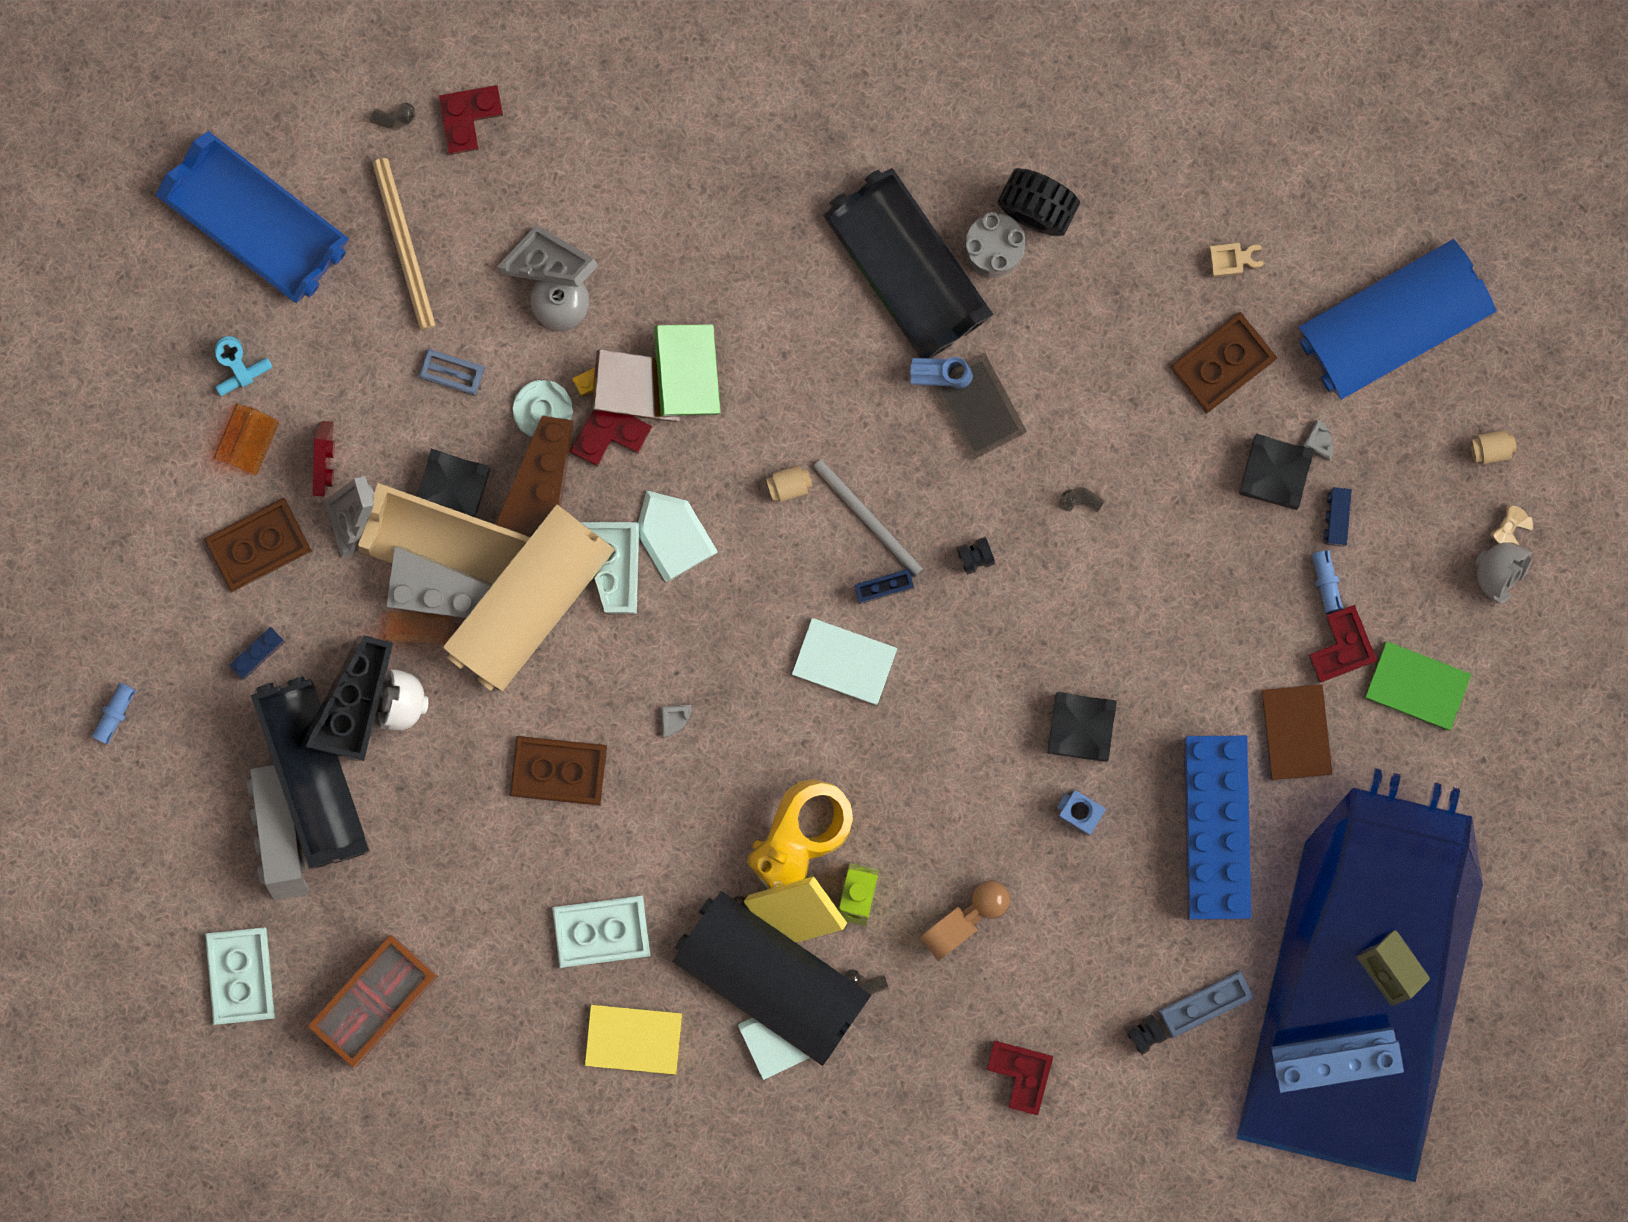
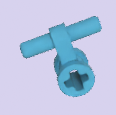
[215,336,272,396]

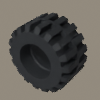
[997,168,1080,236]

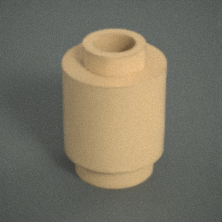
[1470,430,1517,464]
[766,465,813,502]

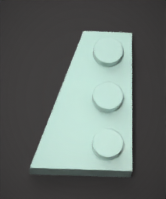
[581,522,639,614]

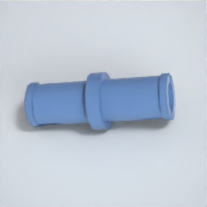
[1311,550,1344,614]
[91,682,136,745]

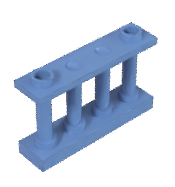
[1271,1027,1404,1093]

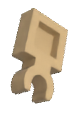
[1209,243,1264,278]

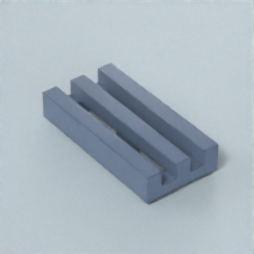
[418,349,485,396]

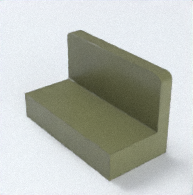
[1356,930,1430,1007]

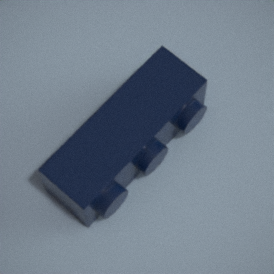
[1323,487,1352,547]
[854,569,914,605]
[229,627,285,680]

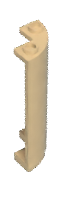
[358,483,530,584]
[443,505,616,691]

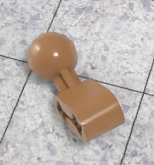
[919,880,1011,962]

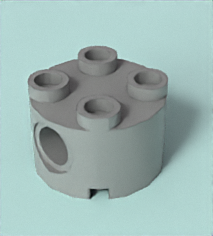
[965,213,1025,278]

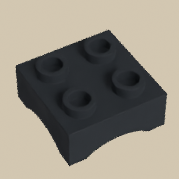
[1239,433,1315,510]
[416,448,491,517]
[1047,692,1117,762]

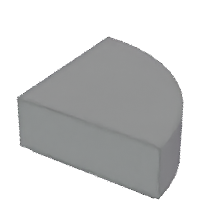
[1303,419,1334,460]
[661,705,692,737]

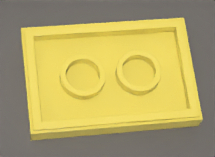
[744,876,847,943]
[585,1005,682,1074]

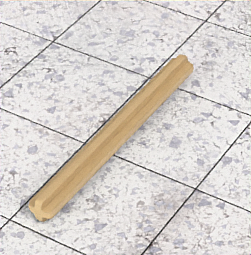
[372,158,435,330]

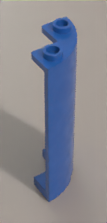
[155,131,349,303]
[1298,239,1497,400]

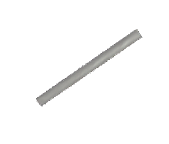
[813,459,923,577]

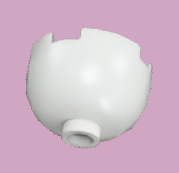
[376,669,428,730]

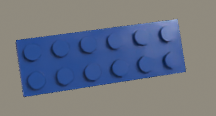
[1184,735,1251,920]

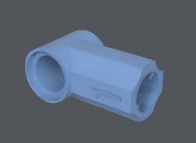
[910,357,973,389]

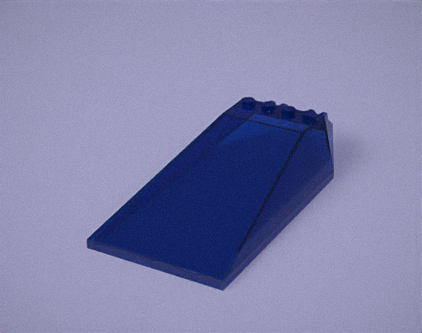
[1236,768,1483,1182]

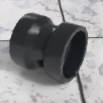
[957,536,995,575]
[1125,1014,1167,1056]

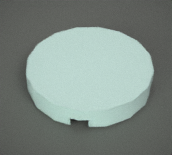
[513,380,573,438]

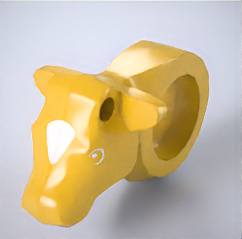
[747,779,853,889]

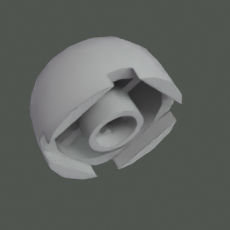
[530,281,590,331]
[1475,542,1532,604]

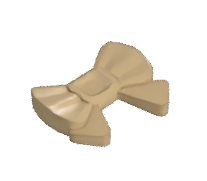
[1491,505,1533,545]

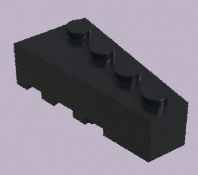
[300,635,393,761]

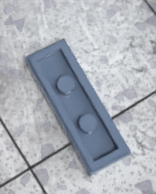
[1158,971,1254,1038]

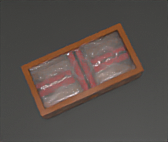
[308,935,439,1068]

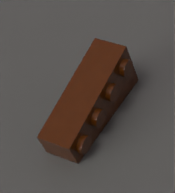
[496,415,575,536]

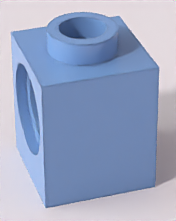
[1057,790,1106,836]

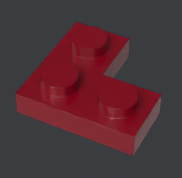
[439,85,503,155]
[571,410,652,467]
[1308,605,1377,683]
[986,1040,1054,1115]

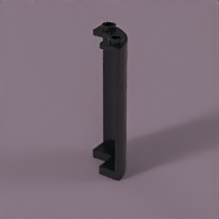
[823,168,994,359]
[251,676,370,869]
[672,891,871,1066]

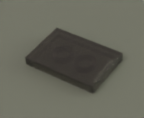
[934,353,1027,460]

